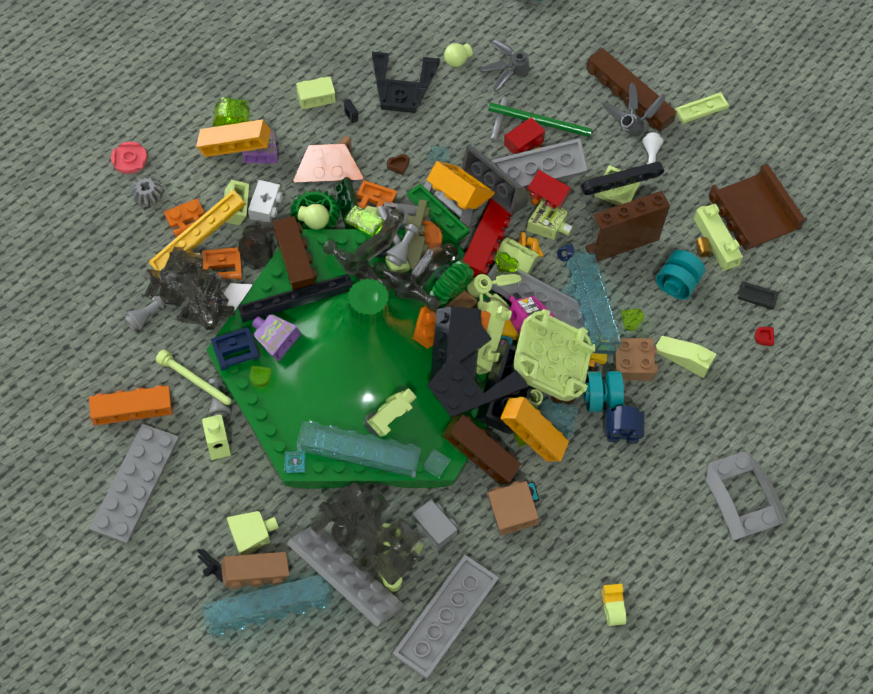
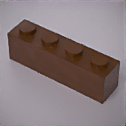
[273,216,317,290]
[442,414,521,485]

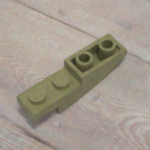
[405,199,430,278]

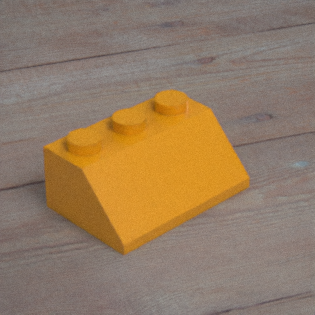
[427,161,495,210]

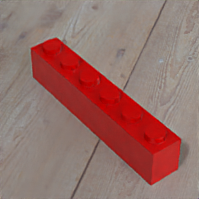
[462,198,514,279]

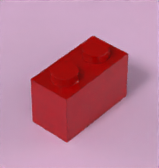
[504,117,545,155]
[527,170,572,210]

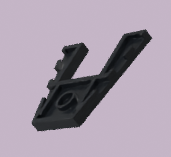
[372,51,440,113]
[427,323,528,418]

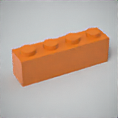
[89,385,173,425]

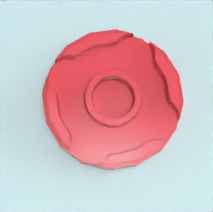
[111,141,148,174]

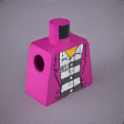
[509,293,555,336]

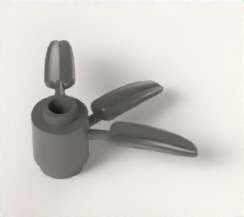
[479,40,530,92]
[603,82,665,136]

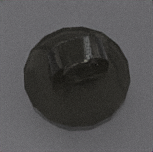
[238,232,273,269]

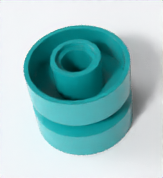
[656,250,706,300]
[583,371,624,413]

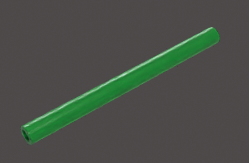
[488,102,592,137]

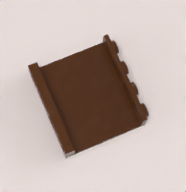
[709,164,805,251]
[586,191,670,263]

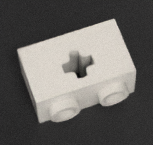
[248,180,283,224]

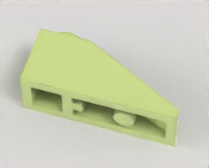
[656,336,716,378]

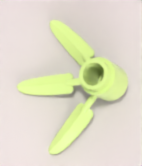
[467,274,521,311]

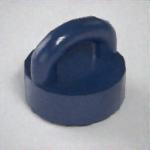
[557,243,575,262]

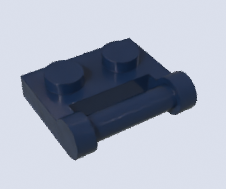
[211,327,259,371]

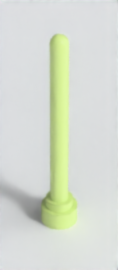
[156,349,231,405]

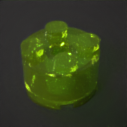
[213,97,250,127]

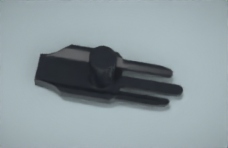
[197,549,223,582]

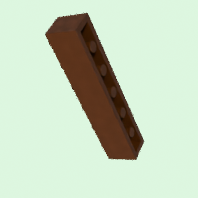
[586,48,677,132]

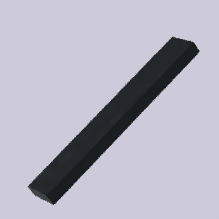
[238,274,353,322]

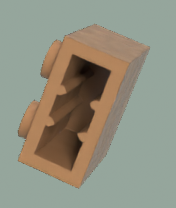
[612,338,658,381]
[488,481,539,536]

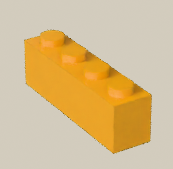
[196,119,271,157]
[500,397,569,462]

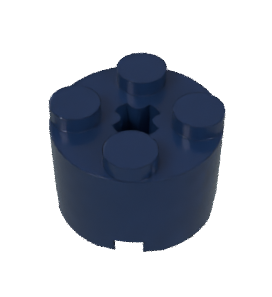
[605,406,645,444]

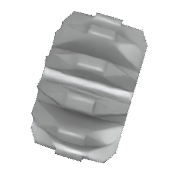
[130,175,163,207]

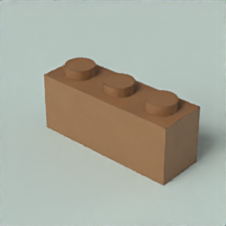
[221,552,289,590]

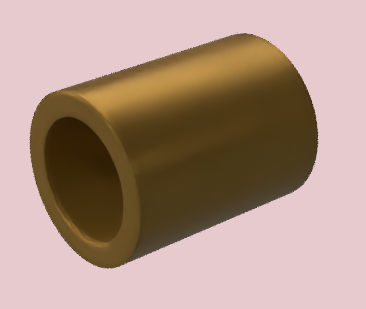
[695,237,712,258]

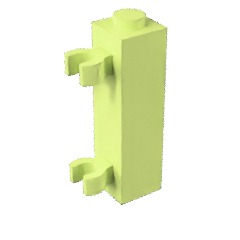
[693,204,743,271]
[476,301,512,375]

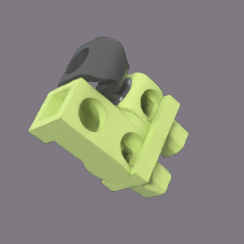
[363,388,417,437]

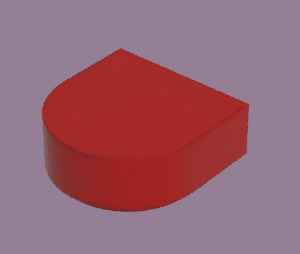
[754,327,774,346]

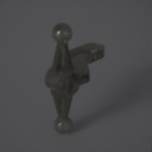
[322,209,404,292]
[371,243,458,311]

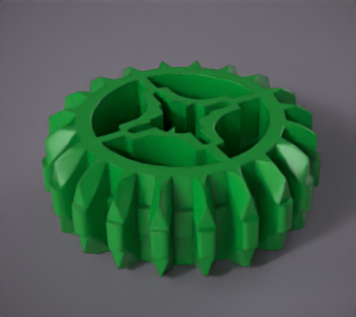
[290,189,340,229]
[429,261,474,308]

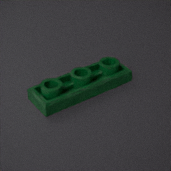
[334,177,363,229]

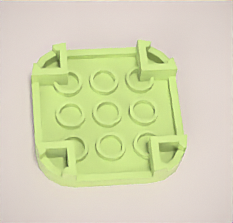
[514,309,595,401]

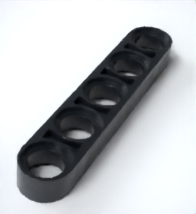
[581,162,665,195]

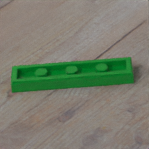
[406,184,470,244]

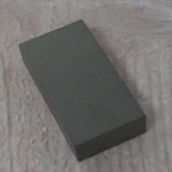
[738,281,779,310]

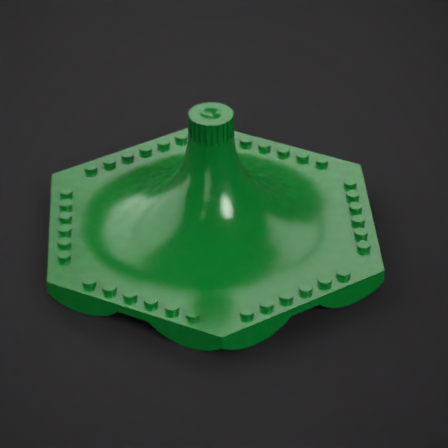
[206,229,518,489]

